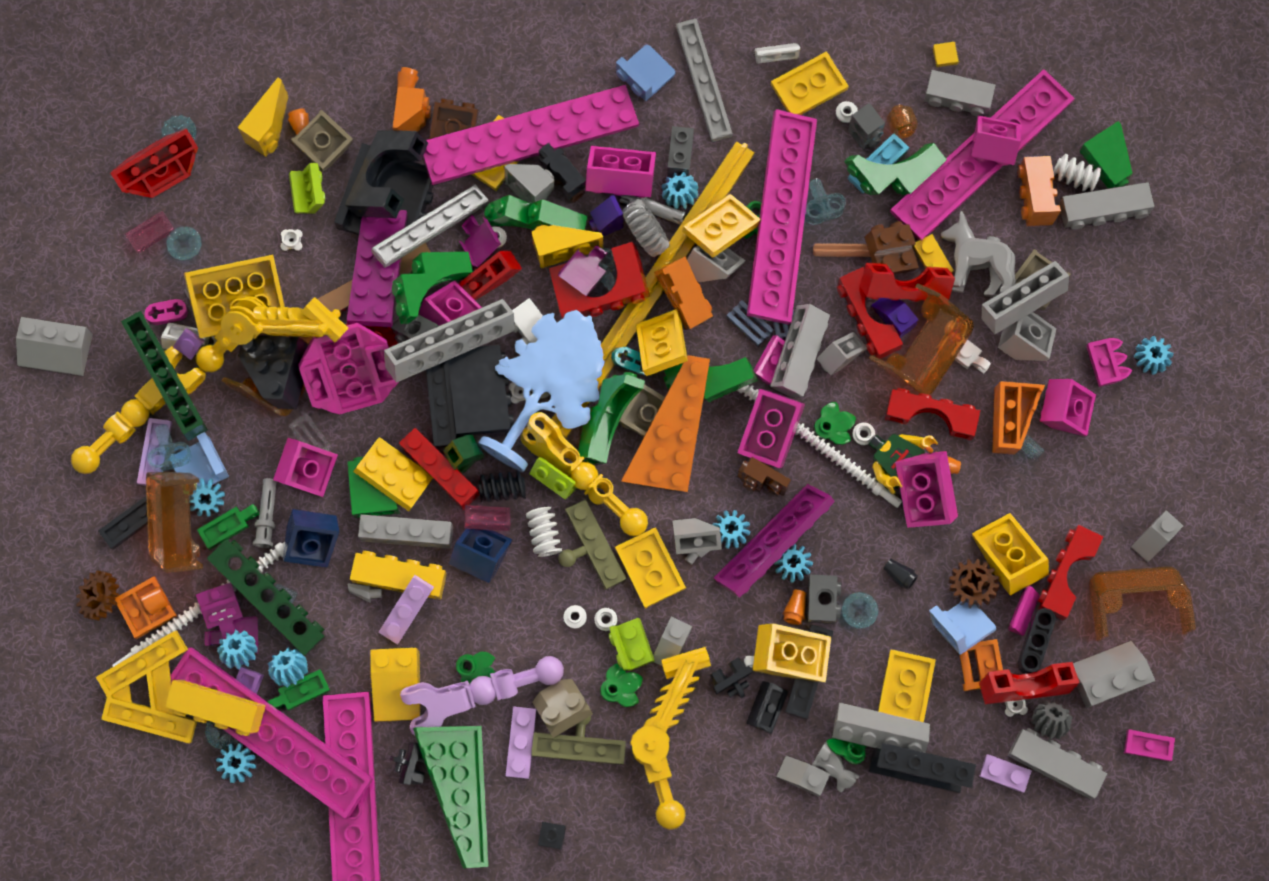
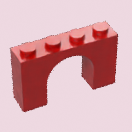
[549,242,650,319]

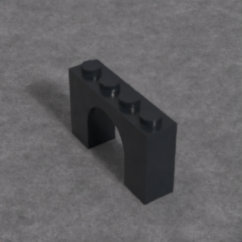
[345,130,428,218]

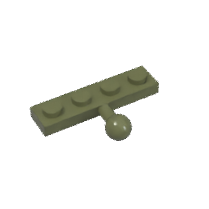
[558,499,626,590]
[531,716,626,765]

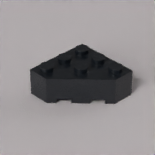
[238,336,309,409]

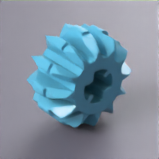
[662,172,698,209]
[1134,336,1173,375]
[186,478,225,517]
[712,510,750,549]
[774,544,813,583]
[217,629,258,670]
[268,647,308,688]
[216,743,256,783]

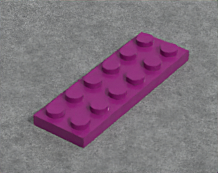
[347,210,408,327]
[714,484,835,598]

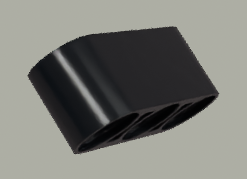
[1018,608,1056,674]

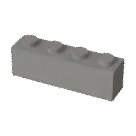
[1059,182,1154,230]
[982,261,1069,334]
[770,304,830,397]
[358,515,453,549]
[832,703,930,752]
[1007,728,1107,800]

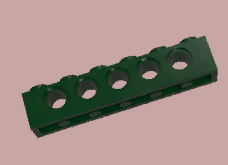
[121,311,208,441]
[207,539,326,656]

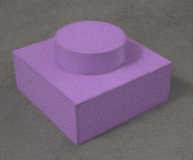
[173,328,205,360]
[236,667,264,694]

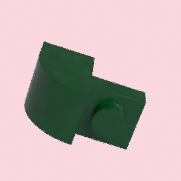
[443,435,484,474]

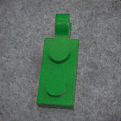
[197,504,260,550]
[267,669,331,711]

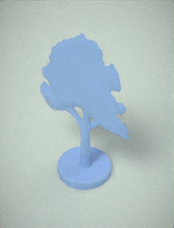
[478,310,605,472]

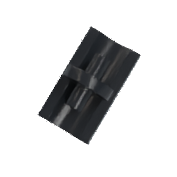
[710,657,753,699]
[390,742,425,785]

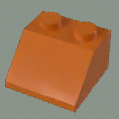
[393,87,431,132]

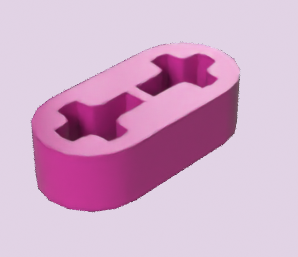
[145,299,188,325]

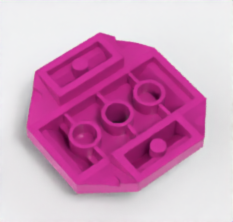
[299,323,399,415]

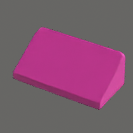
[1008,586,1039,636]

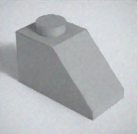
[817,332,867,375]
[1131,510,1183,563]
[673,518,722,554]
[653,616,692,666]
[776,756,830,797]

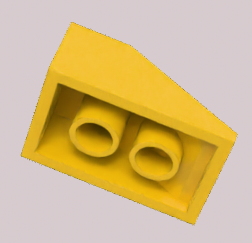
[238,78,288,157]
[531,225,603,268]
[972,513,1049,596]
[752,623,831,682]
[370,648,421,722]

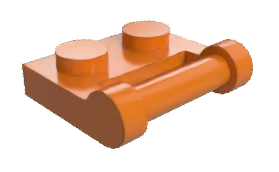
[957,639,1003,692]

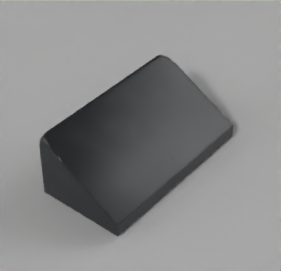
[746,681,788,734]

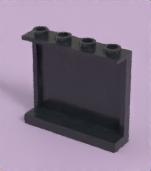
[334,143,438,235]
[869,743,976,793]

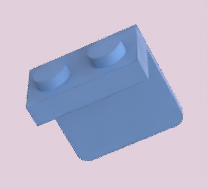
[616,45,675,101]

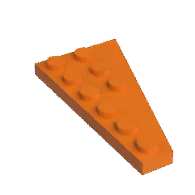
[621,355,710,492]

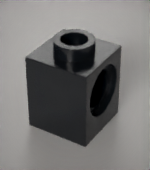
[538,822,566,850]

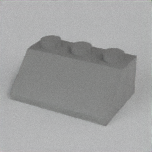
[16,317,93,376]
[1073,641,1155,708]

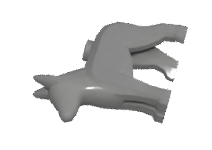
[941,211,1016,297]

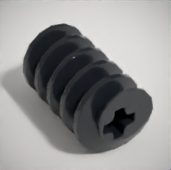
[479,471,526,502]

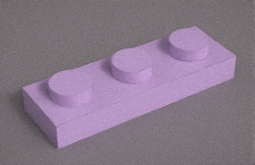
[137,418,172,487]
[378,575,434,644]
[506,707,536,779]

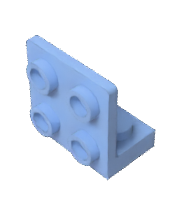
[169,432,229,496]
[929,602,996,655]

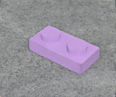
[979,754,1032,793]

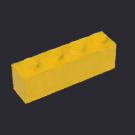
[350,551,447,600]
[165,680,266,736]

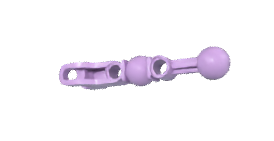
[400,656,564,735]

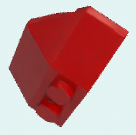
[110,128,198,198]

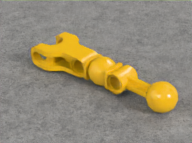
[71,346,206,474]
[520,412,648,536]

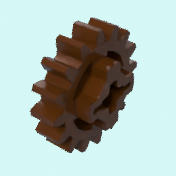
[949,559,999,609]
[76,570,120,621]

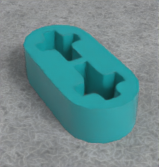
[611,347,645,375]

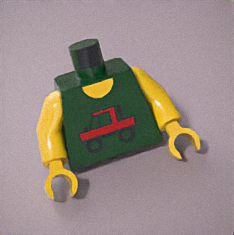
[868,434,938,494]

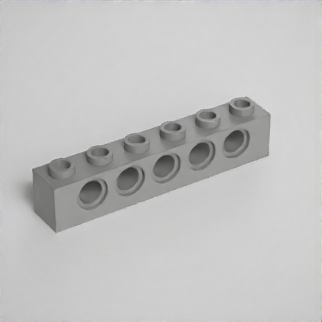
[384,299,514,383]

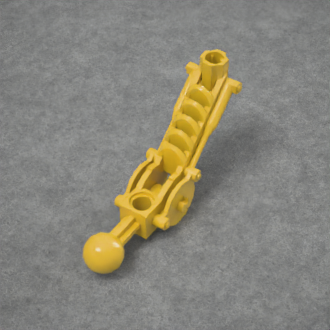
[196,296,348,373]
[630,647,711,830]

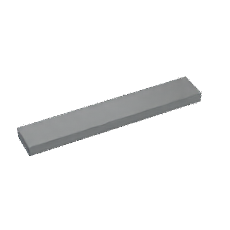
[676,19,733,142]
[371,185,489,268]

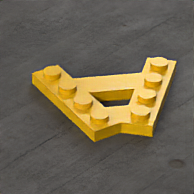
[96,630,197,743]

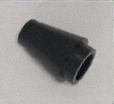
[883,559,918,590]

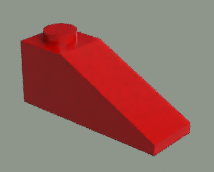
[459,251,522,301]

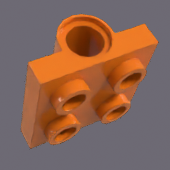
[115,576,177,639]

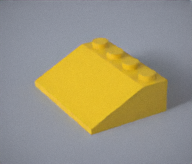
[184,255,285,338]

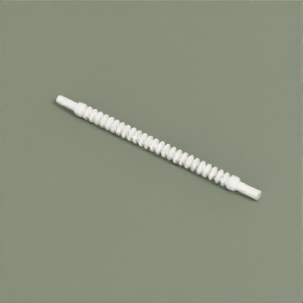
[737,385,902,508]
[112,542,285,667]

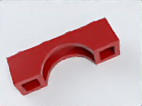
[860,263,955,303]
[836,267,903,360]
[884,388,981,441]
[399,428,480,511]
[1037,525,1104,621]
[979,662,1079,704]

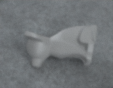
[812,742,860,792]

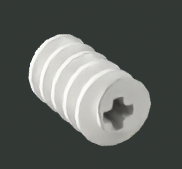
[1053,154,1100,192]
[526,507,562,557]

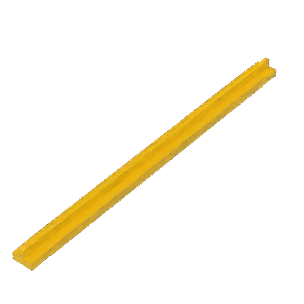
[551,142,755,438]

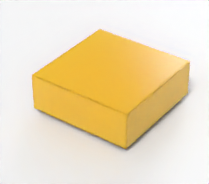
[933,42,959,67]

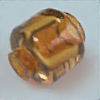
[887,104,918,138]

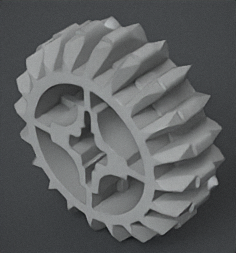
[623,199,669,257]

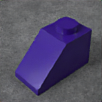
[588,195,623,236]
[871,298,919,338]

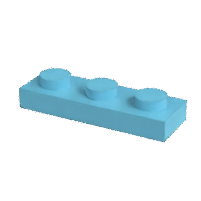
[848,134,909,193]

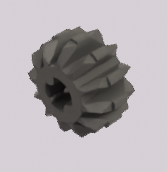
[1031,700,1073,740]

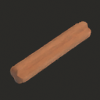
[813,244,870,257]

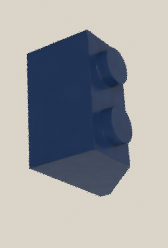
[283,509,340,568]
[449,521,513,583]

